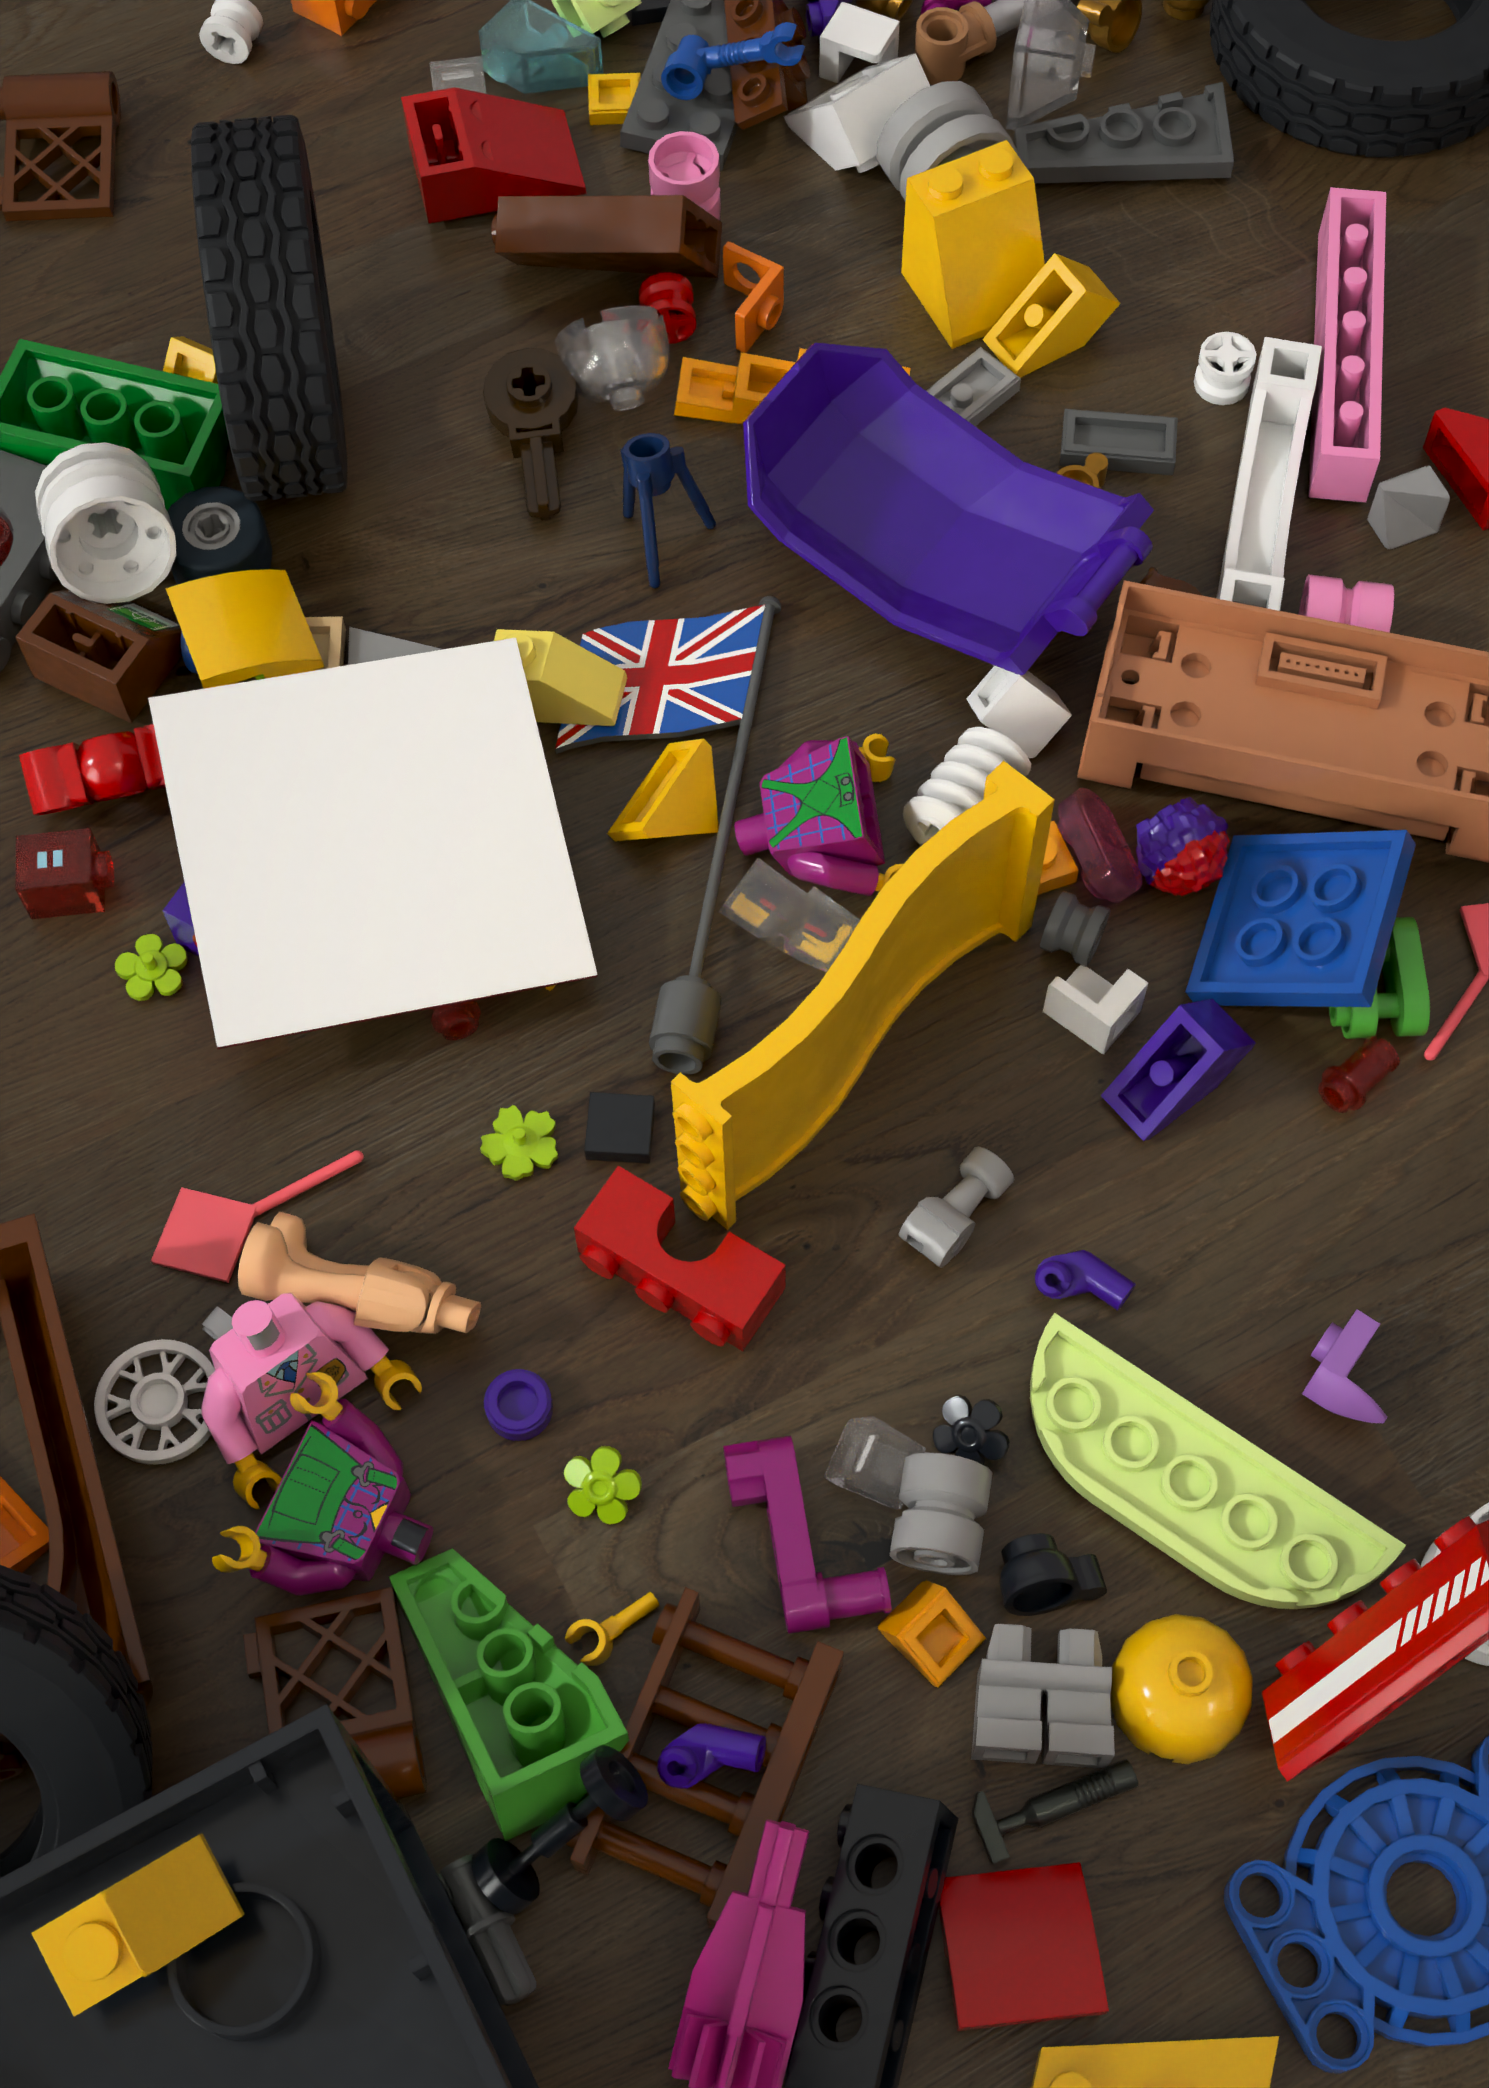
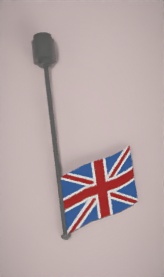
[555,596,781,1075]

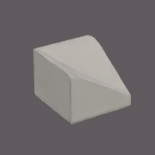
[1367,466,1450,549]

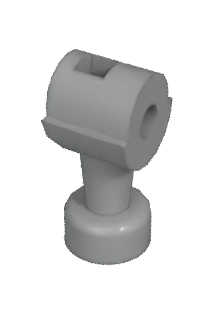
[899,1147,1014,1268]

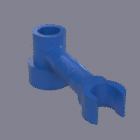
[661,22,805,100]

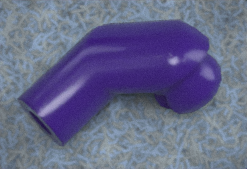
[1035,1250,1136,1311]
[657,1723,766,1788]

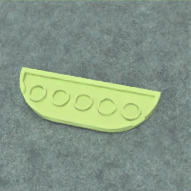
[1030,1313,1406,1609]

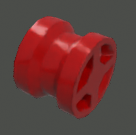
[639,272,696,344]

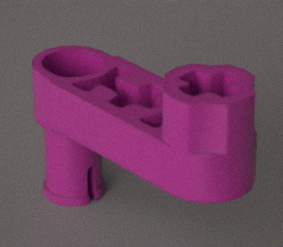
[723,1435,892,1634]

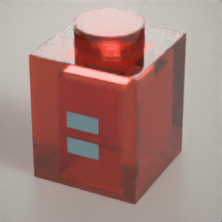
[15,828,114,919]

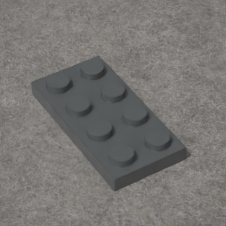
[620,0,738,171]

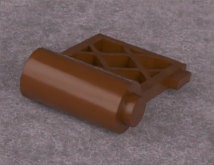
[0,71,121,221]
[243,1587,427,1799]

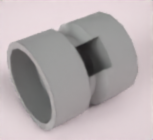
[889,1452,993,1575]

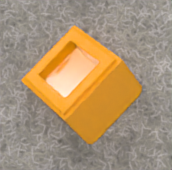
[878,1580,986,1688]

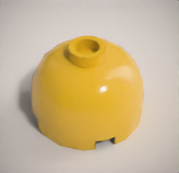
[1110,1614,1253,1764]

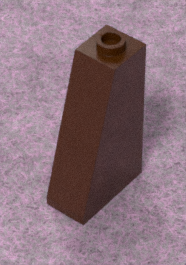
[491,195,722,278]

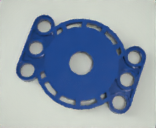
[1224,1735,1489,2074]

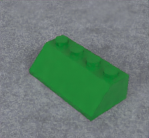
[0,338,229,511]

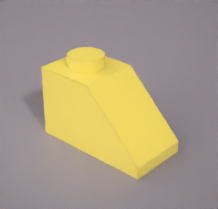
[494,629,627,726]

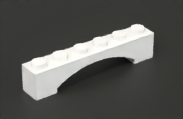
[1217,337,1322,611]

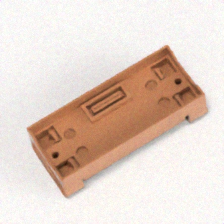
[1077,580,1489,863]

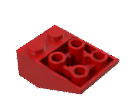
[401,87,586,224]

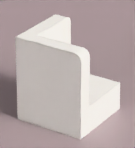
[819,2,900,83]
[966,666,1072,758]
[1043,965,1148,1055]

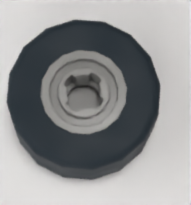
[167,486,272,584]

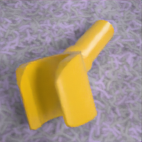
[565,1592,660,1666]

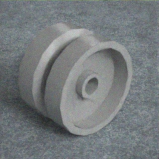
[877,81,1018,201]

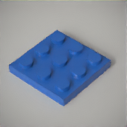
[1185,830,1416,1007]

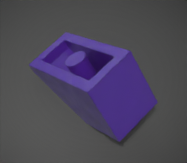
[1101,998,1256,1141]

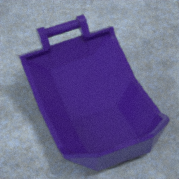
[743,343,1154,675]

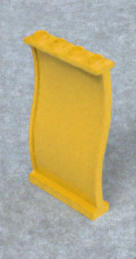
[671,761,1055,1230]

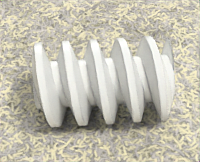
[903,727,1031,846]

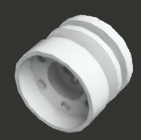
[35,442,176,604]

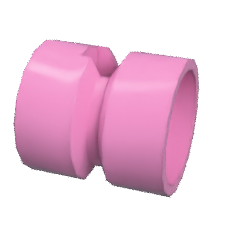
[648,131,721,220]
[1298,574,1394,633]

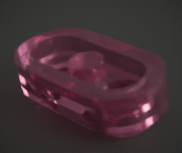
[1058,788,1142,903]

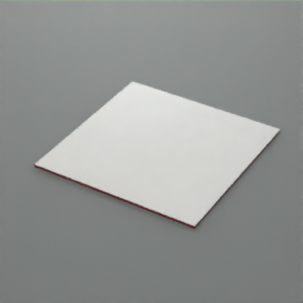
[148,638,598,1049]

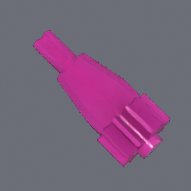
[668,1819,809,2088]

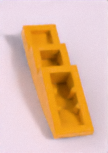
[674,348,910,424]

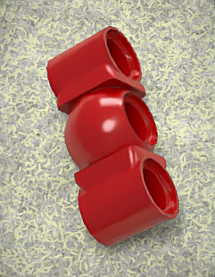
[19,724,166,816]

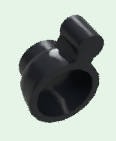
[999,1533,1107,1616]

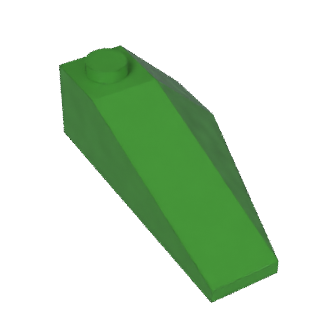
[389,1548,629,1841]

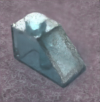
[478,0,603,94]

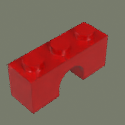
[574,1166,786,1351]

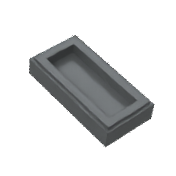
[1060,409,1178,476]

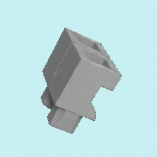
[971,1624,1115,1769]

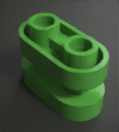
[1329,917,1430,1039]

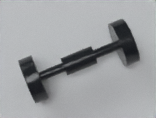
[472,1745,648,1914]

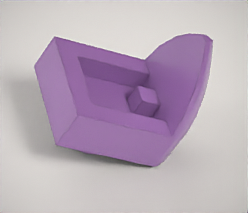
[1302,1309,1387,1424]

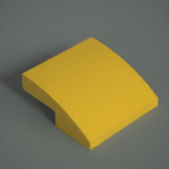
[165,569,324,689]

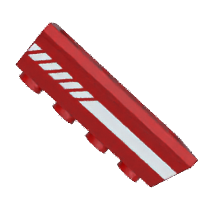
[1262,1516,1489,1782]

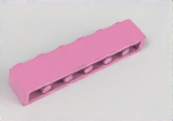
[1308,187,1386,503]

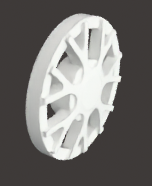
[94,1339,215,1465]

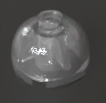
[555,305,671,411]

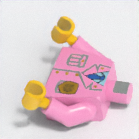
[201,1293,422,1510]

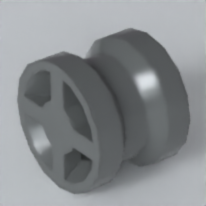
[1040,891,1111,967]

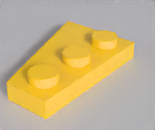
[1031,2036,1279,2088]

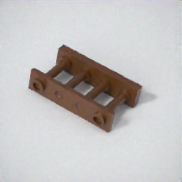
[565,1587,844,1929]

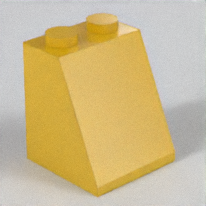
[901,140,1045,349]

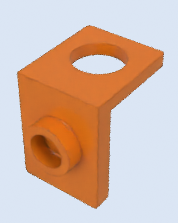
[723,241,784,353]

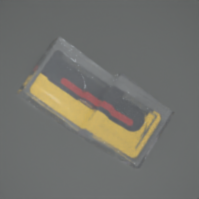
[719,858,860,972]

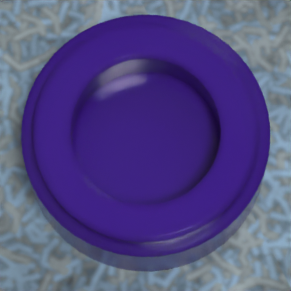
[484,1369,553,1441]

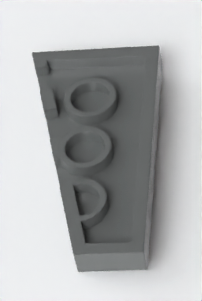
[1013,82,1234,184]

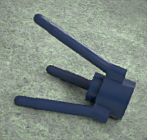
[620,433,716,589]

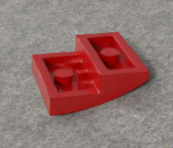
[939,1862,1109,2031]

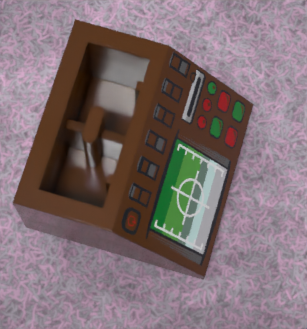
[15,589,182,724]

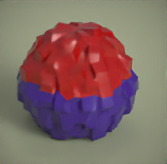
[1136,797,1230,897]

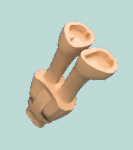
[238,1212,481,1334]

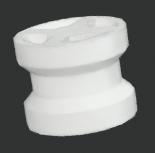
[199,0,263,64]
[1194,332,1257,405]

